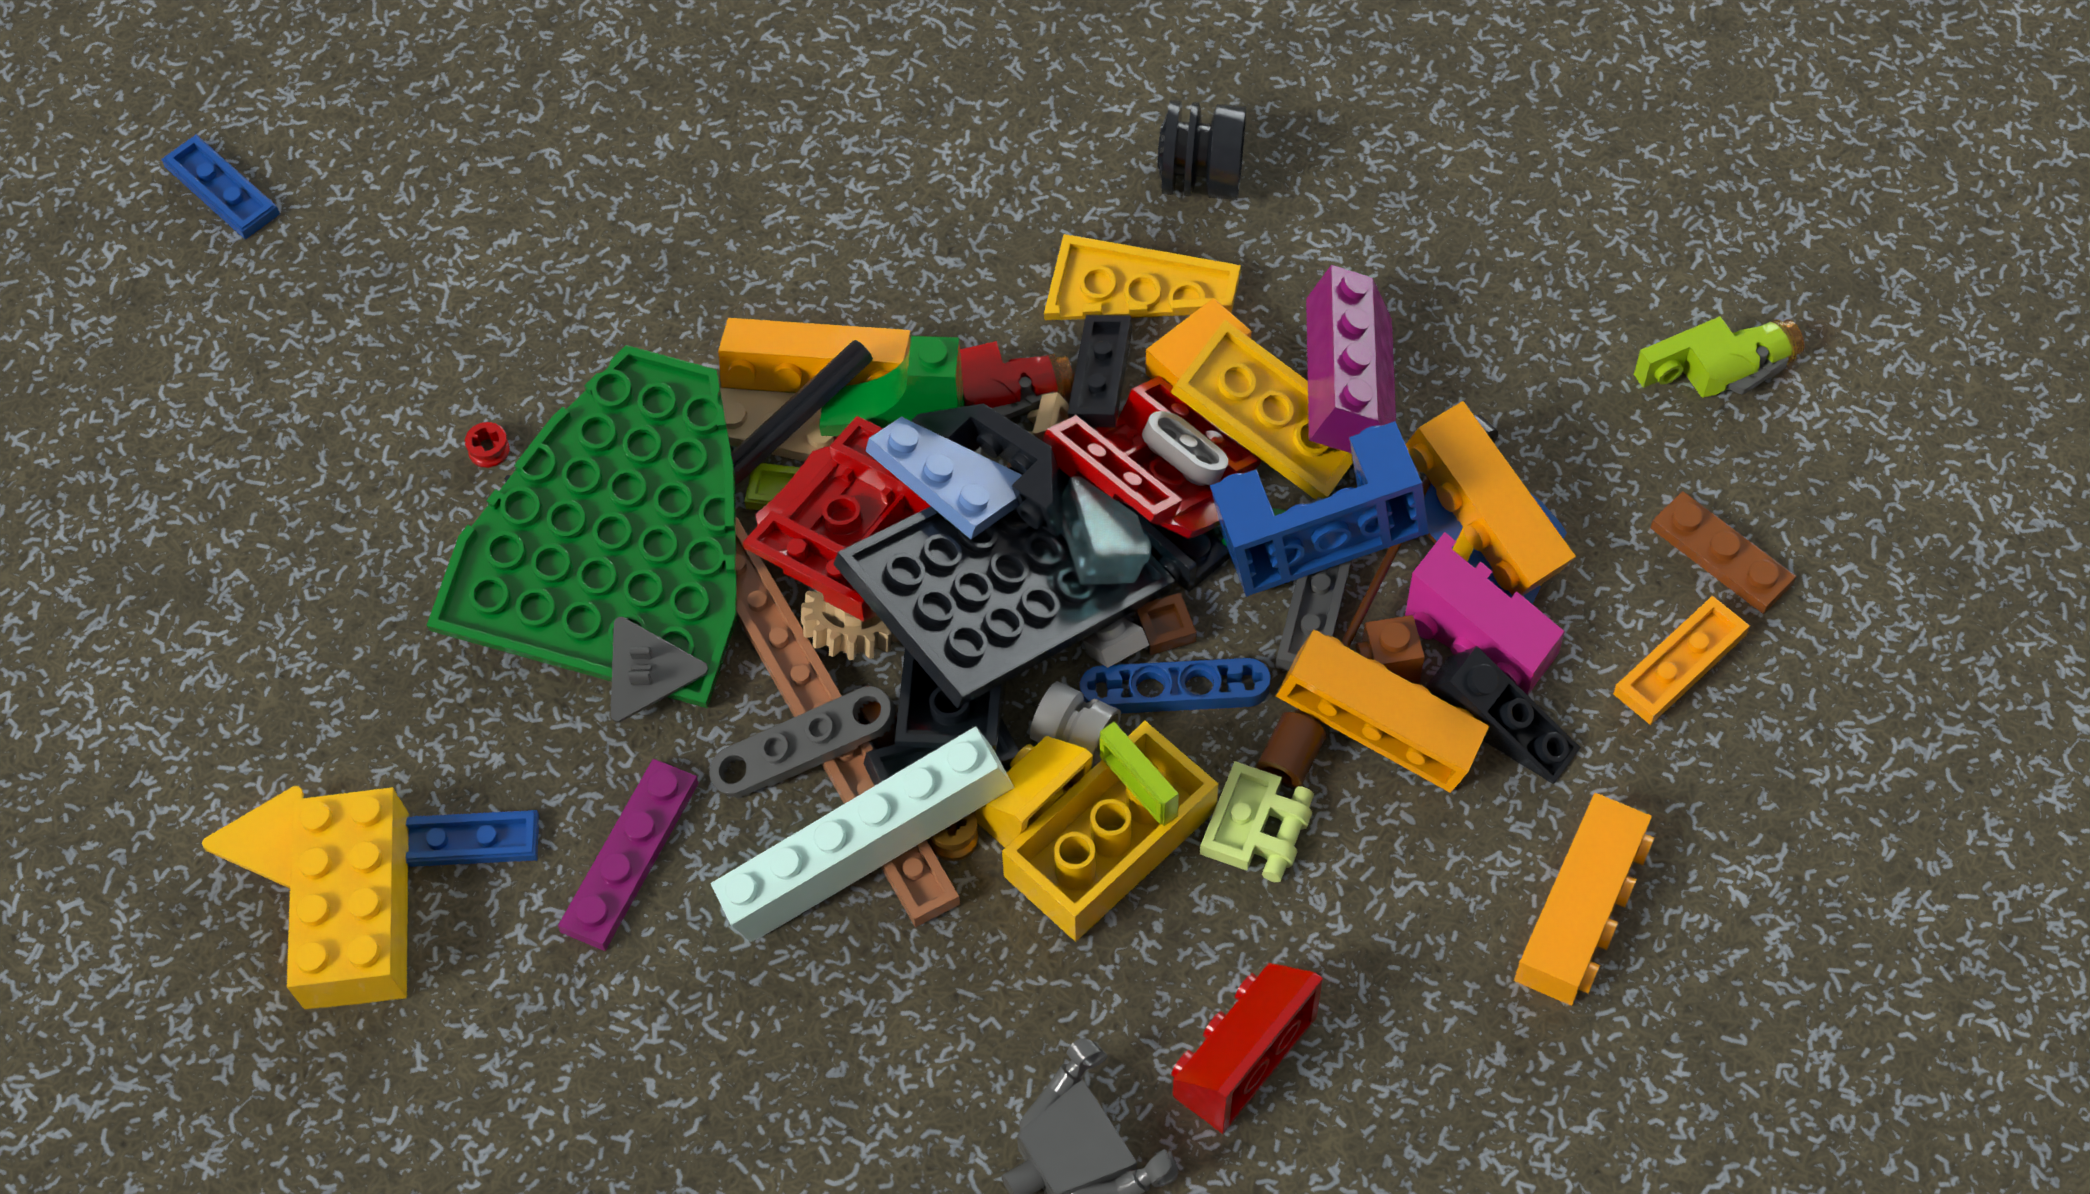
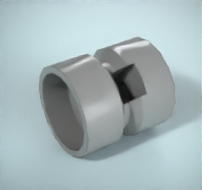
[1030,681,1121,768]

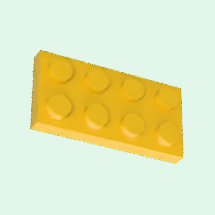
[1171,320,1353,501]

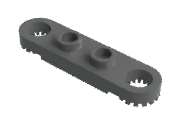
[709,686,897,799]

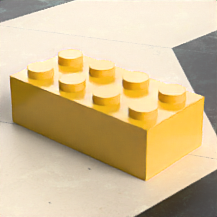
[1002,721,1218,942]
[287,787,409,1009]

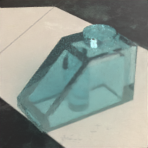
[1062,477,1151,584]

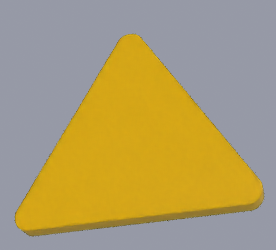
[202,786,304,888]

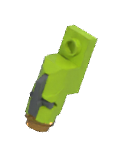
[1634,316,1804,397]

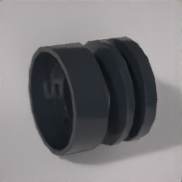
[1157,100,1246,200]

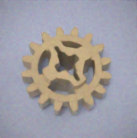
[801,591,900,660]

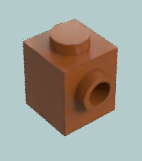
[1355,615,1425,684]

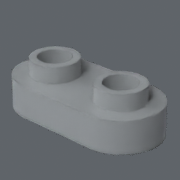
[1142,411,1228,486]

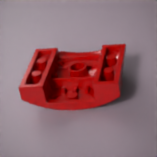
[1042,376,1262,538]
[743,416,930,622]

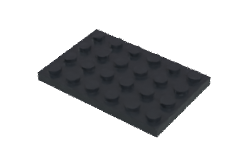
[833,467,1175,708]

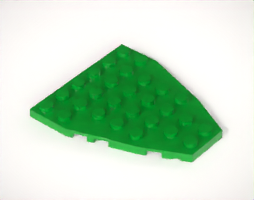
[426,345,737,709]

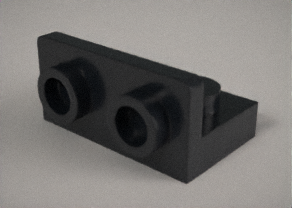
[1122,506,1230,592]

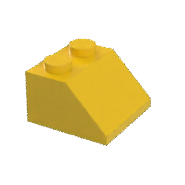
[975,736,1093,848]

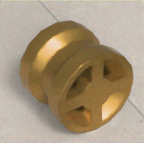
[928,812,979,861]

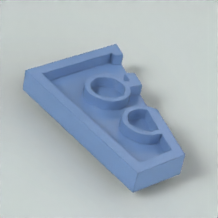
[865,417,1022,539]

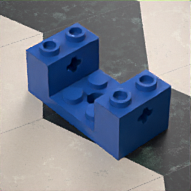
[1210,421,1429,597]

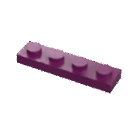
[558,759,699,951]

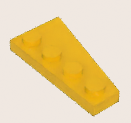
[1044,234,1241,320]

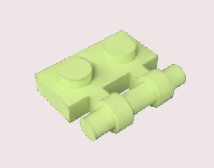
[1200,761,1314,882]

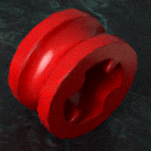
[465,422,510,468]

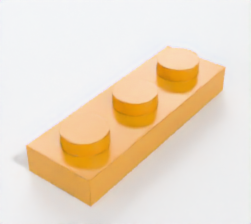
[1613,596,1750,725]

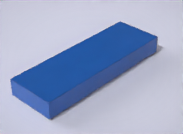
[161,135,280,240]
[406,810,539,867]

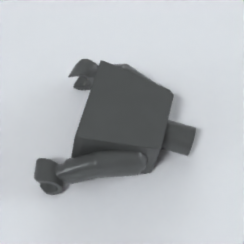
[1001,1038,1178,1194]

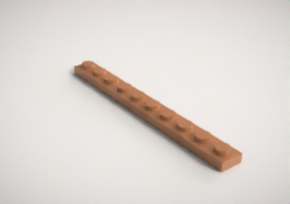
[736,517,960,927]

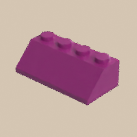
[1306,265,1396,453]

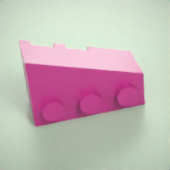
[1405,532,1565,695]

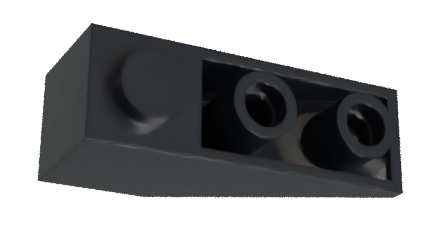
[1425,646,1581,784]

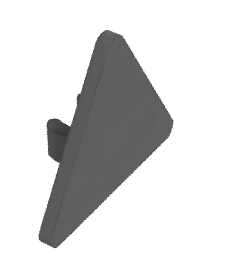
[611,617,708,723]

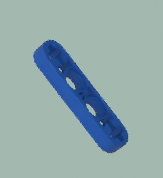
[1080,658,1271,714]

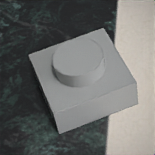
[1082,617,1149,668]

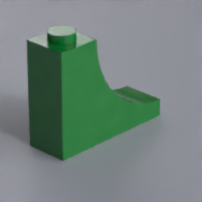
[819,336,964,436]

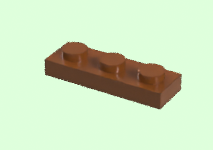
[1650,491,1797,614]

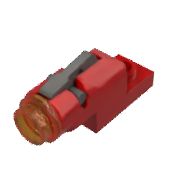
[960,341,1074,419]

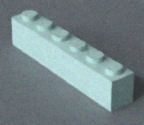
[711,726,1015,942]

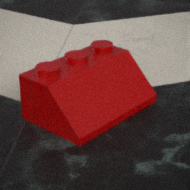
[1171,963,1323,1134]

